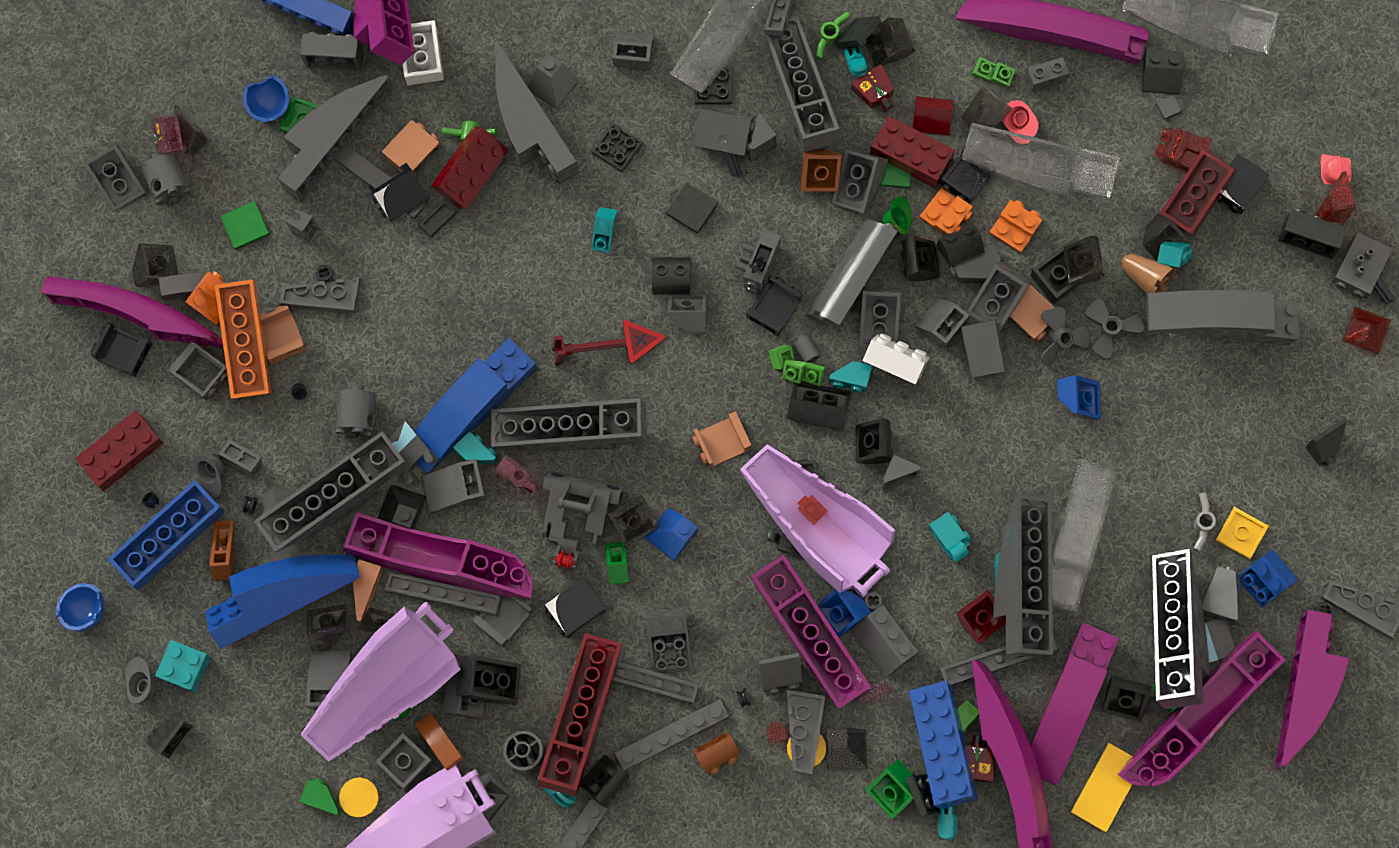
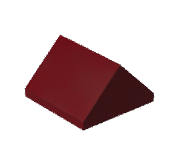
[912,96,953,136]
[956,590,1006,644]

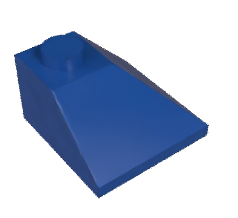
[1057,375,1101,419]
[644,508,698,561]
[817,589,872,637]

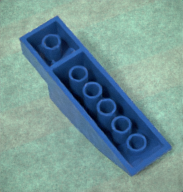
[415,338,537,474]
[205,555,360,649]

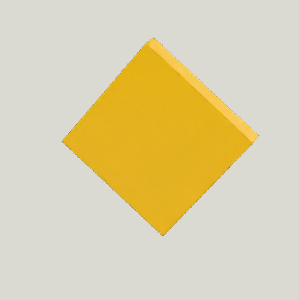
[1215,507,1269,560]

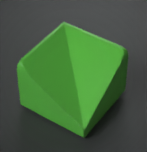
[768,345,795,369]

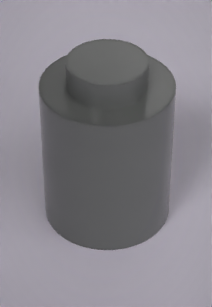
[794,334,821,363]

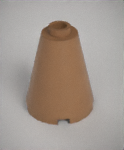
[1121,253,1176,294]

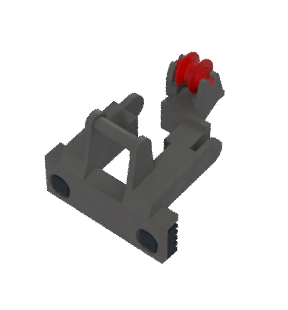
[542,470,624,571]

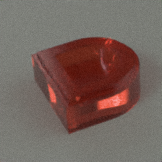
[767,722,788,744]

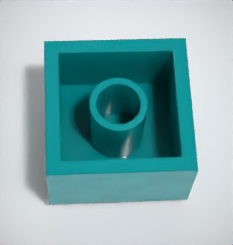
[155,640,211,693]

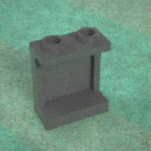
[472,594,533,648]

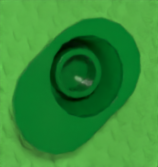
[882,196,912,235]

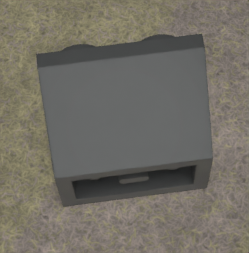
[612,31,654,70]
[915,297,970,350]

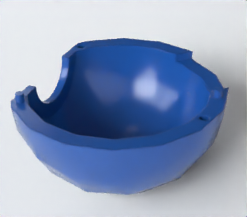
[243,75,290,122]
[56,583,105,632]

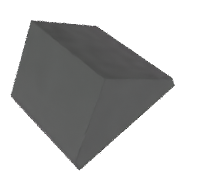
[750,114,776,161]
[881,455,921,491]

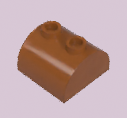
[800,148,842,191]
[692,732,740,775]

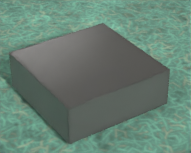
[1156,95,1182,120]

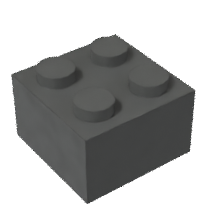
[375,733,434,791]

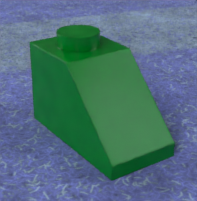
[606,541,629,584]
[300,778,341,816]

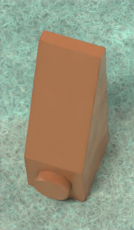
[353,559,383,624]

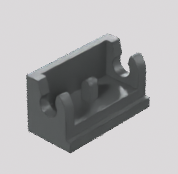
[285,210,319,242]
[218,439,262,480]

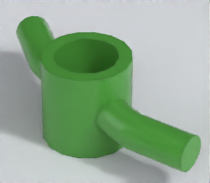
[815,12,851,60]
[442,121,499,143]

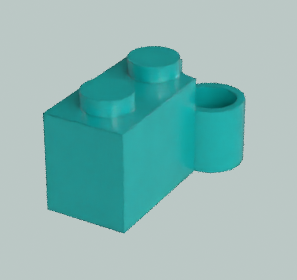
[928,512,971,562]

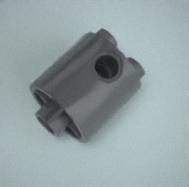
[141,153,191,206]
[335,384,376,438]
[503,731,546,775]

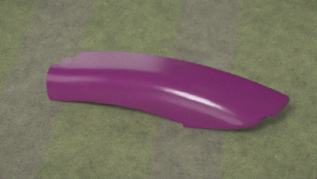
[955,0,1148,64]
[41,276,224,348]
[343,512,533,599]
[1118,630,1286,786]
[972,660,1053,848]

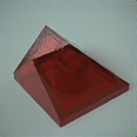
[1342,306,1391,354]

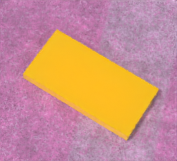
[1070,743,1132,833]

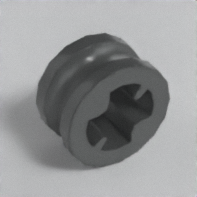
[864,592,882,611]

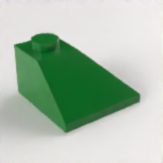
[865,759,914,819]

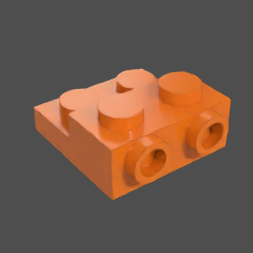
[919,188,973,236]
[989,200,1042,254]
[185,271,225,325]

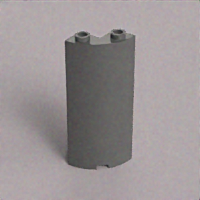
[805,219,897,330]

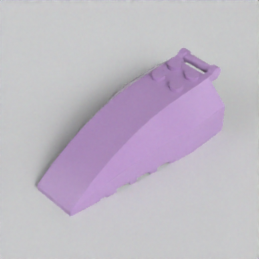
[740,444,895,598]
[301,602,460,761]
[346,764,496,848]

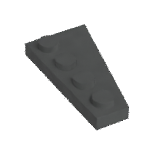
[279,277,361,314]
[1321,581,1399,639]
[787,690,826,775]

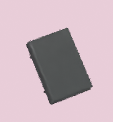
[961,319,1007,377]

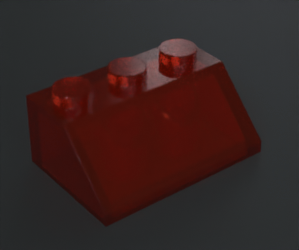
[1315,171,1356,225]

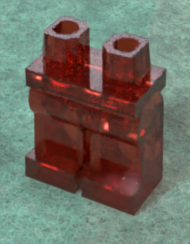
[1154,127,1212,172]

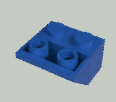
[1239,549,1298,608]

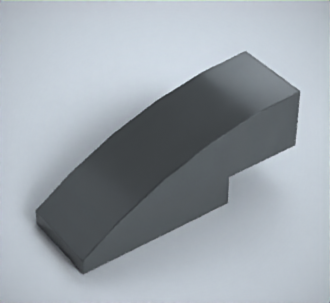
[159,272,219,300]

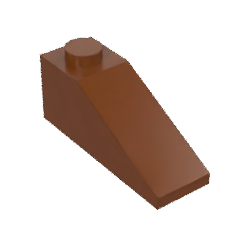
[209,520,235,581]

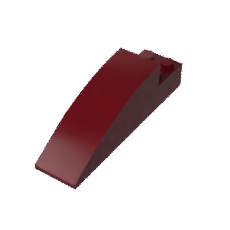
[538,633,622,797]

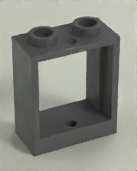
[168,341,228,401]

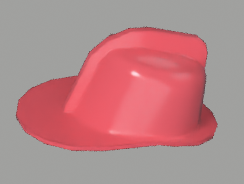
[1002,100,1038,142]
[1320,154,1352,186]

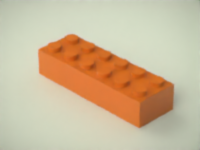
[215,280,272,399]

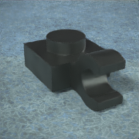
[767,531,797,556]

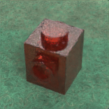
[797,494,828,526]

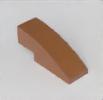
[415,713,463,770]

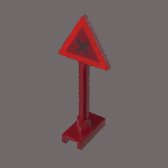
[552,320,665,365]

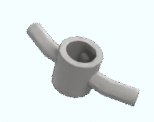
[1193,492,1216,552]

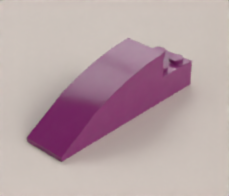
[354,0,415,66]
[749,555,871,709]
[1274,609,1349,770]
[1031,622,1119,786]

